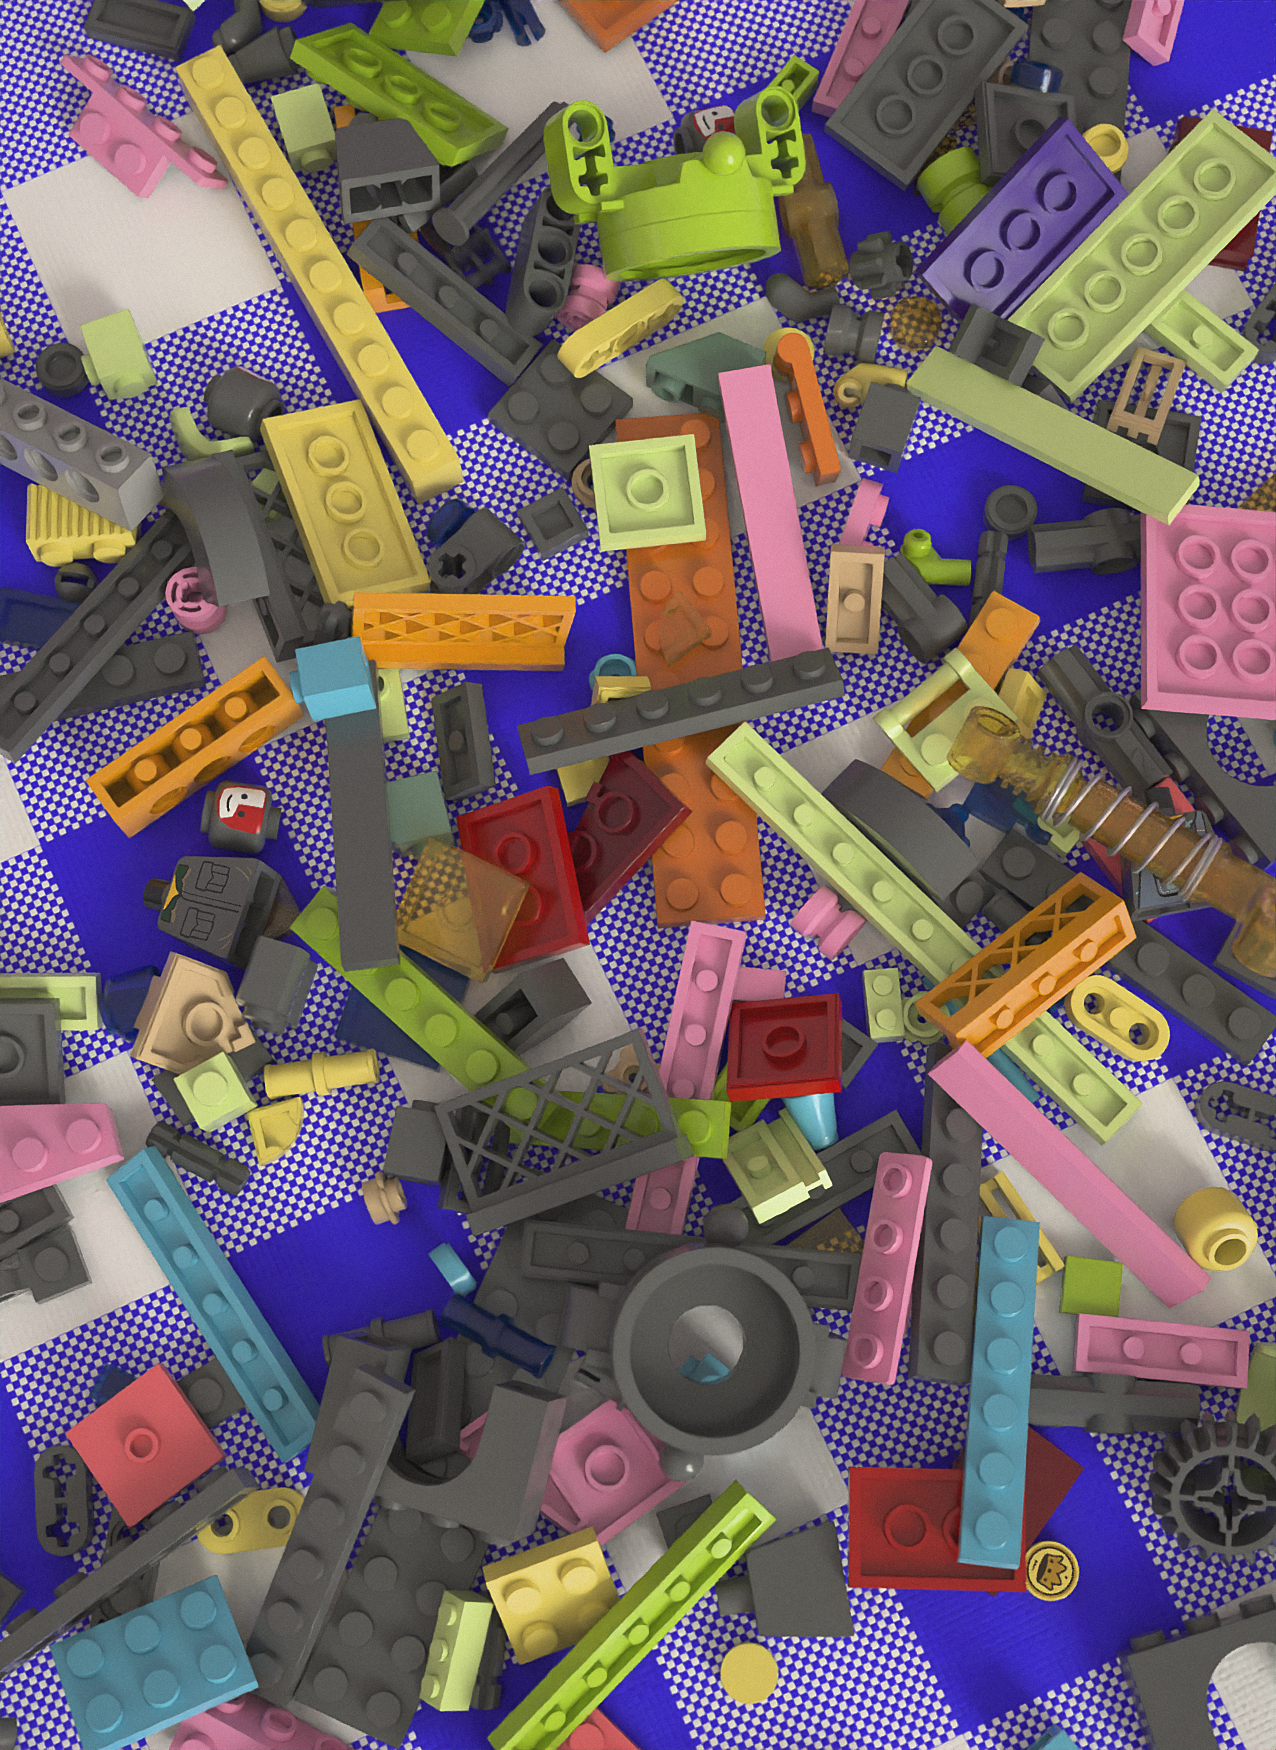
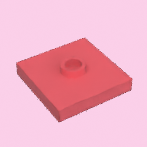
[65,1363,228,1528]

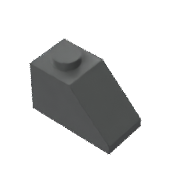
[474,958,592,1056]

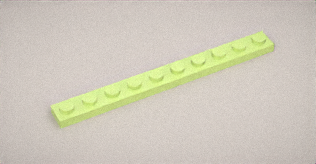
[705,722,1143,1145]

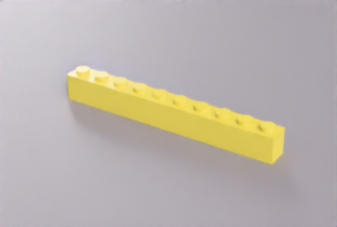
[175,45,464,505]

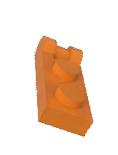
[773,333,841,487]

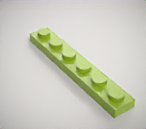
[289,886,564,1143]
[487,1480,776,1750]

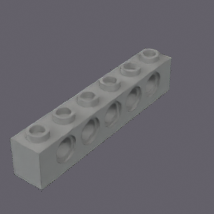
[0,378,164,531]

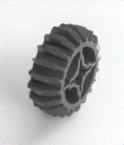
[1149,1408,1276,1568]

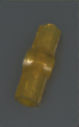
[773,133,849,290]

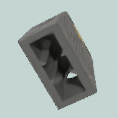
[143,856,282,971]

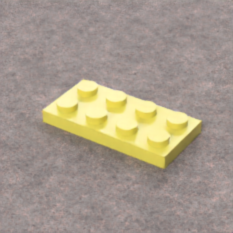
[260,399,431,610]

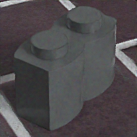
[235,936,318,1035]

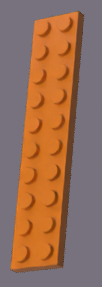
[615,413,766,928]

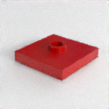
[726,993,842,1102]

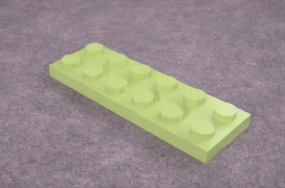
[1007,109,1276,404]

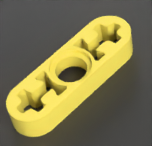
[557,278,684,378]

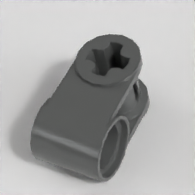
[428,508,526,594]

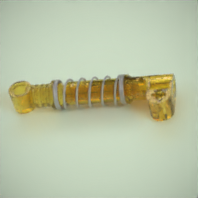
[946,706,1276,978]

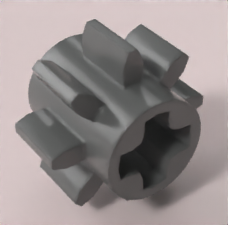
[849,231,913,300]

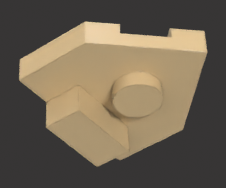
[130,951,255,1075]

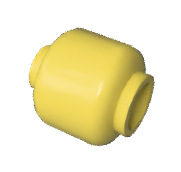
[1173,1187,1258,1271]

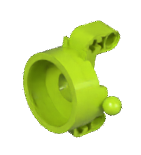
[543,86,806,282]

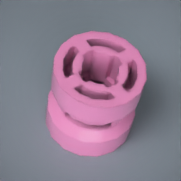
[556,264,620,331]
[165,567,227,635]
[790,884,867,961]

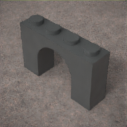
[1129,688,1276,875]
[304,1331,568,1546]
[1117,1594,1276,1750]

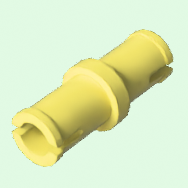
[264,1048,380,1100]

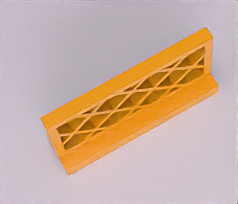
[351,592,576,671]

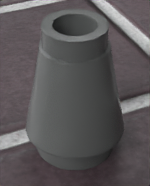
[228,25,302,84]

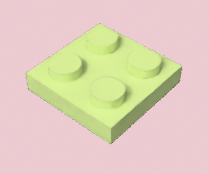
[589,434,706,552]

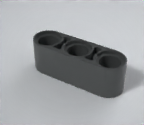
[506,185,581,336]

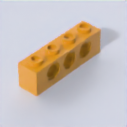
[85,656,305,839]

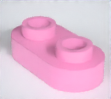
[839,478,890,546]

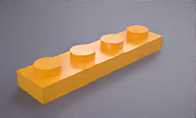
[880,590,1040,801]

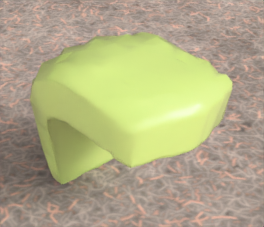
[169,406,255,461]

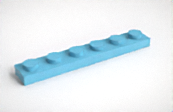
[106,1146,320,1463]
[957,1216,1040,1570]

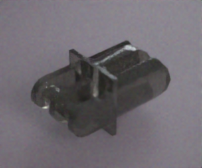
[418,197,512,289]

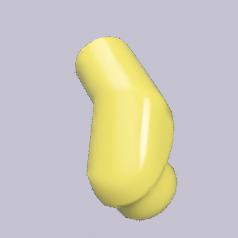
[833,362,908,408]

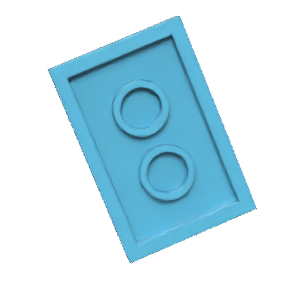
[49,1574,259,1750]

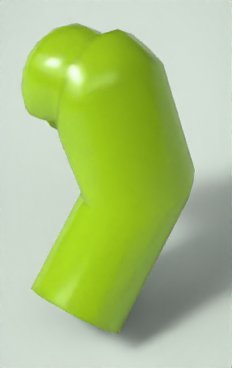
[900,529,971,586]

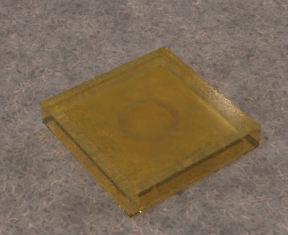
[397,837,531,984]

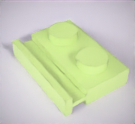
[721,1108,833,1224]

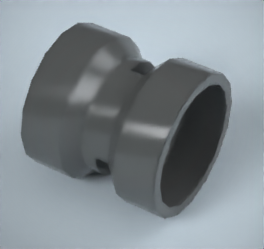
[823,303,885,364]

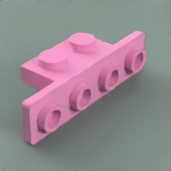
[60,54,229,198]
[842,1152,932,1385]
[169,1691,355,1750]

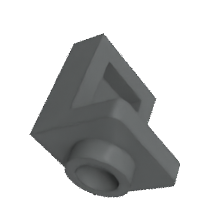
[950,304,1045,387]

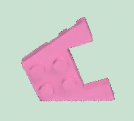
[457,1399,687,1546]

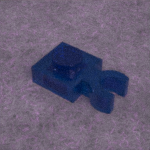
[961,758,1066,846]

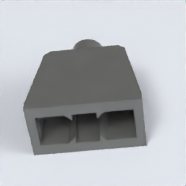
[335,113,440,224]
[715,1521,855,1637]

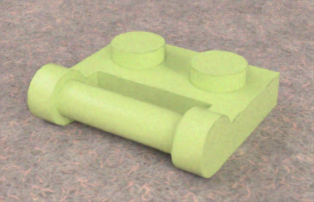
[872,648,1019,793]

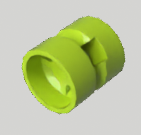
[916,147,994,235]

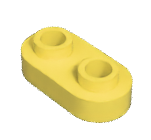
[1064,975,1170,1062]
[197,1487,305,1554]

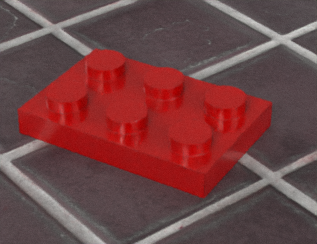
[456,786,590,974]
[848,1467,1026,1592]

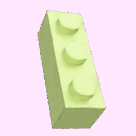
[419,1590,494,1711]

